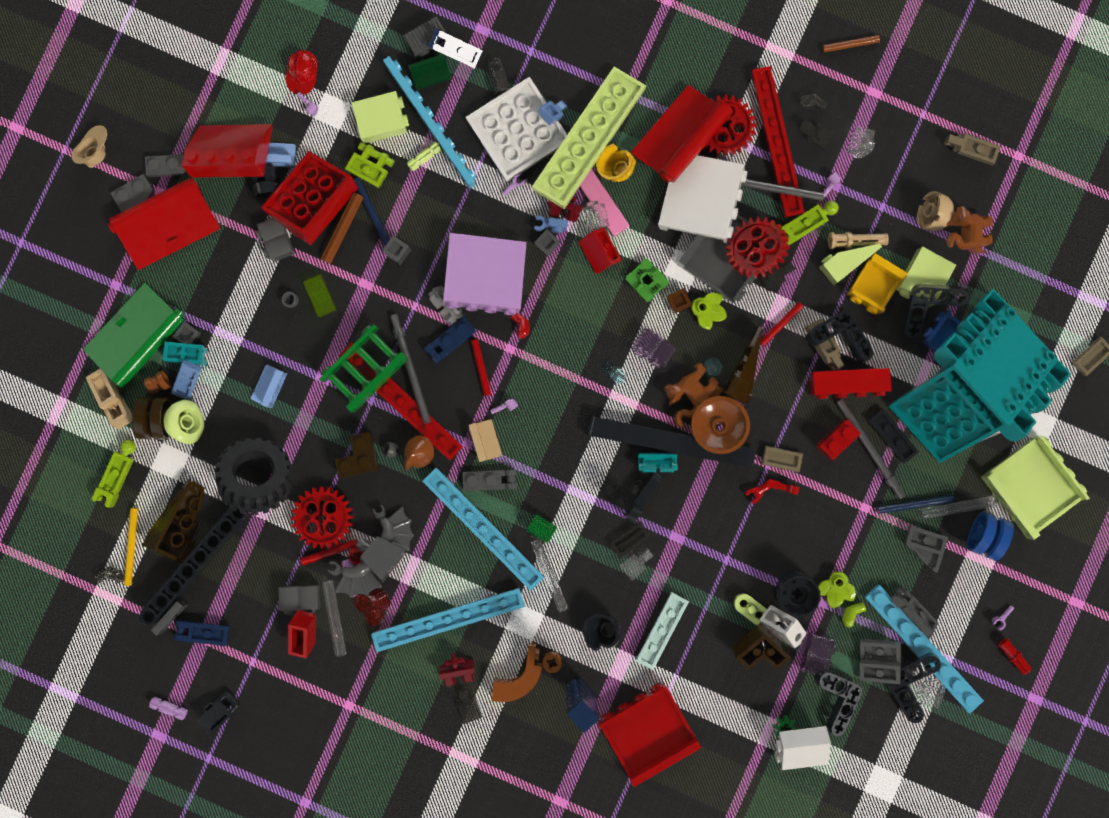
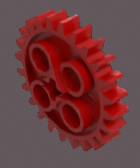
[703,94,757,158]
[726,217,789,278]
[290,486,354,549]

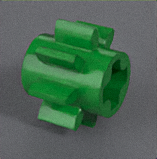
[772,715,797,736]

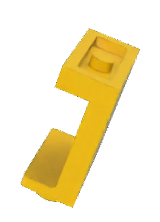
[846,253,908,315]

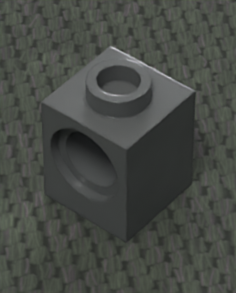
[382,235,411,266]

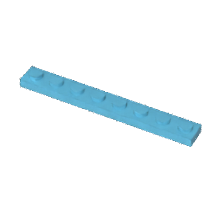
[383,56,476,189]
[423,468,544,591]
[864,584,984,714]
[371,588,525,652]

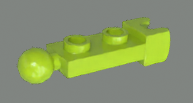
[782,201,839,246]
[92,439,136,508]

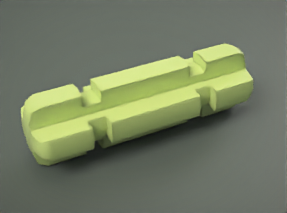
[407,142,441,171]

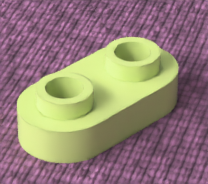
[734,593,767,625]

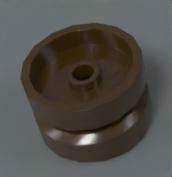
[132,397,172,440]

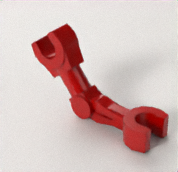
[745,479,800,504]

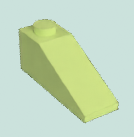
[819,244,882,285]

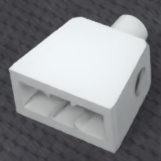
[760,605,806,648]

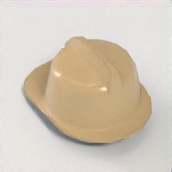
[71,125,107,168]

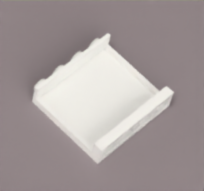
[658,155,747,243]

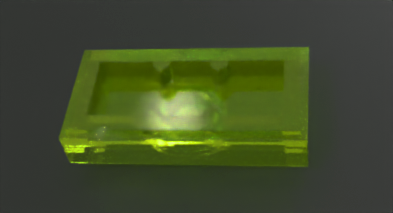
[303,274,337,318]

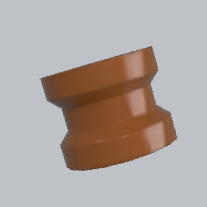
[542,651,562,673]

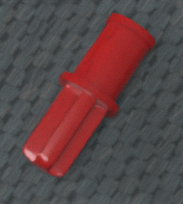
[998,638,1031,675]

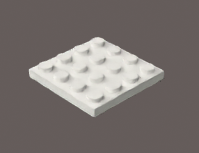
[466,77,567,182]

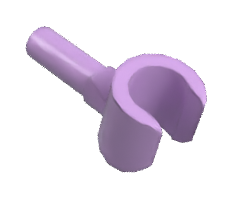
[297,92,318,116]
[823,172,841,199]
[502,173,527,195]
[490,399,518,414]
[992,605,1014,630]

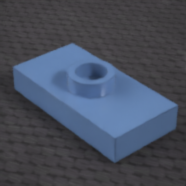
[171,360,202,400]

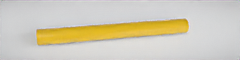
[124,508,138,586]

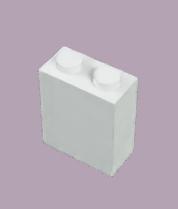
[775,726,831,770]

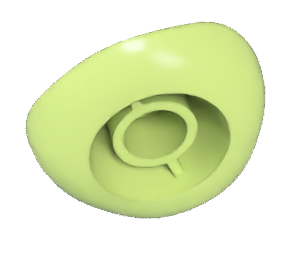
[164,400,204,444]

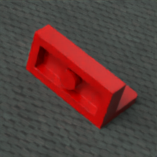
[579,227,622,274]

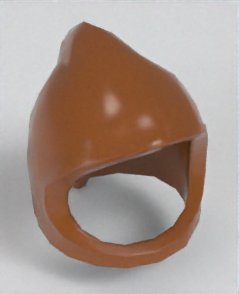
[404,436,434,471]

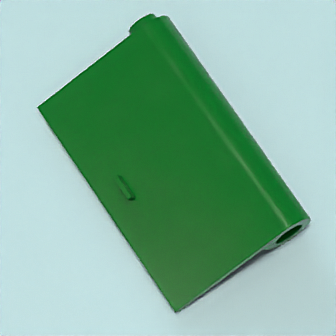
[83,283,186,388]

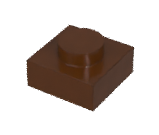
[666,288,692,314]

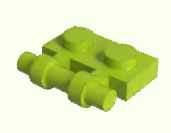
[345,142,395,189]

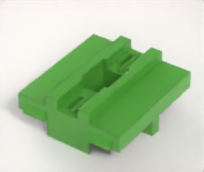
[625,258,669,303]

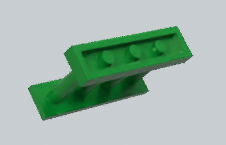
[319,324,409,413]

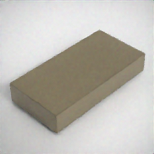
[1071,337,1109,377]
[761,446,803,472]

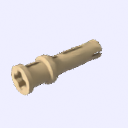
[828,232,888,249]

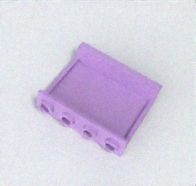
[442,233,526,315]

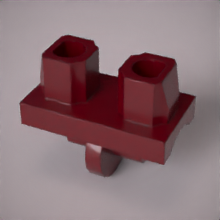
[548,196,583,222]
[439,653,474,686]

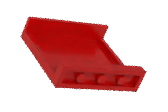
[598,683,701,787]

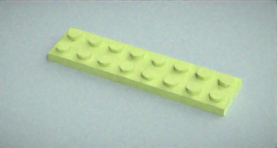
[532,67,646,209]

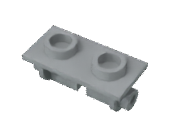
[428,286,464,325]

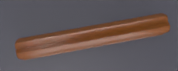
[321,193,363,264]

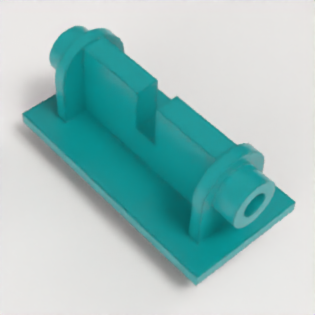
[638,453,678,473]

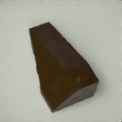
[721,326,762,405]
[142,479,205,564]

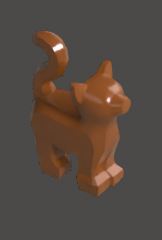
[946,206,993,254]
[664,363,723,428]

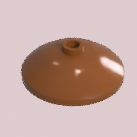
[691,396,750,454]

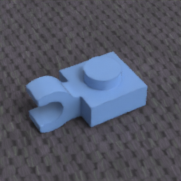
[537,101,567,126]
[534,216,568,233]

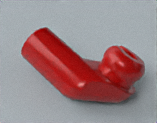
[510,313,530,339]

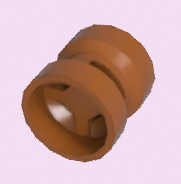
[144,370,171,396]

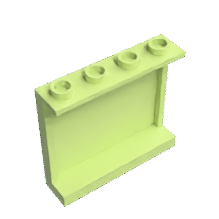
[981,436,1090,540]

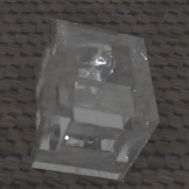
[583,200,609,230]

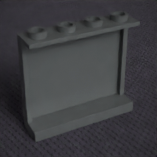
[677,214,775,304]

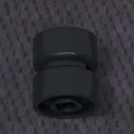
[251,166,278,198]

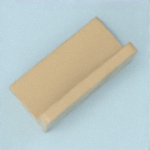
[469,419,502,462]

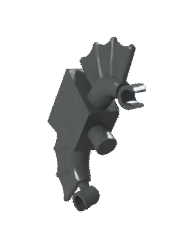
[328,505,414,598]

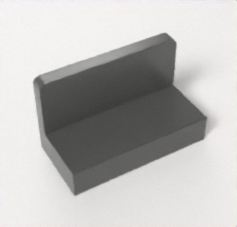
[148,597,188,636]

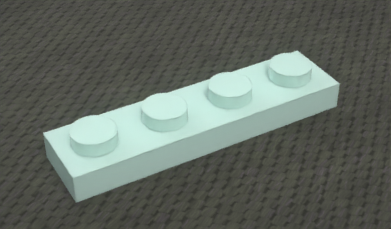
[636,592,689,670]

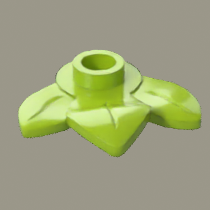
[691,293,727,330]
[818,571,855,608]

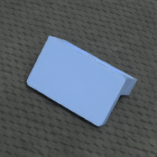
[266,143,296,167]
[251,365,287,408]

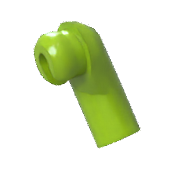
[842,602,866,628]

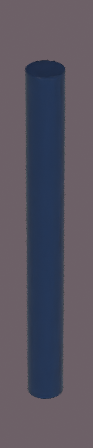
[353,177,390,246]
[876,494,954,514]

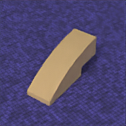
[86,369,132,430]

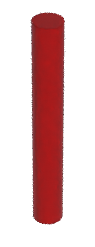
[760,302,804,347]
[471,339,492,397]
[300,539,357,565]

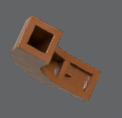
[492,643,542,702]

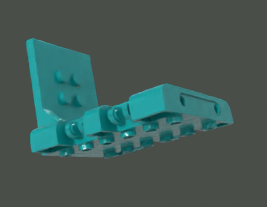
[889,288,1071,463]

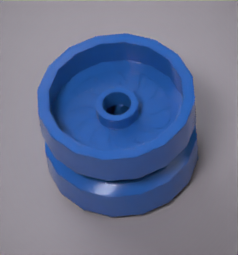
[967,512,1014,561]

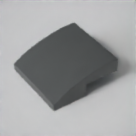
[860,639,901,684]

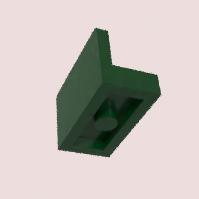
[408,54,452,90]

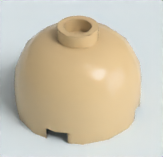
[917,191,954,231]

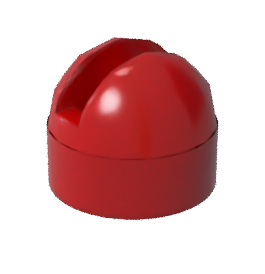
[348,547,364,564]

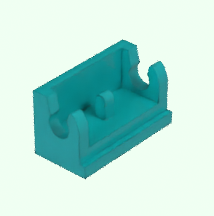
[163,342,208,366]

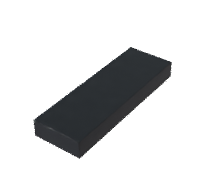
[867,408,919,464]

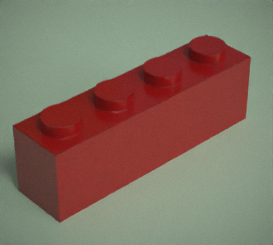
[809,368,892,399]

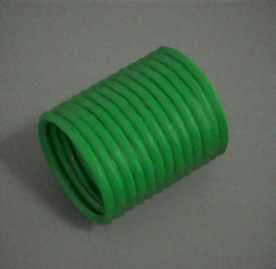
[526,514,557,544]

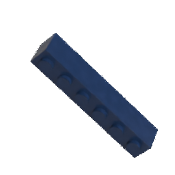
[566,677,600,733]

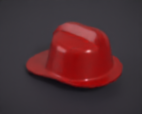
[286,50,318,95]

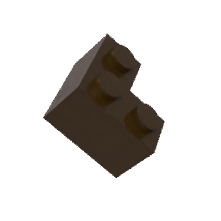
[335,432,380,478]
[733,622,791,670]

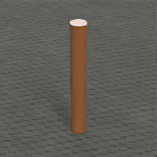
[822,35,880,53]

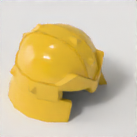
[596,143,636,182]

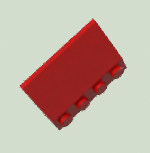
[181,124,273,178]
[261,151,358,245]

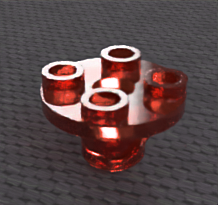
[354,590,391,627]

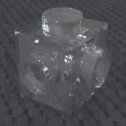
[846,126,875,158]
[917,678,946,710]

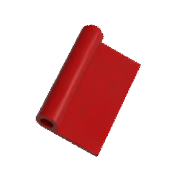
[631,85,733,183]
[108,177,221,270]

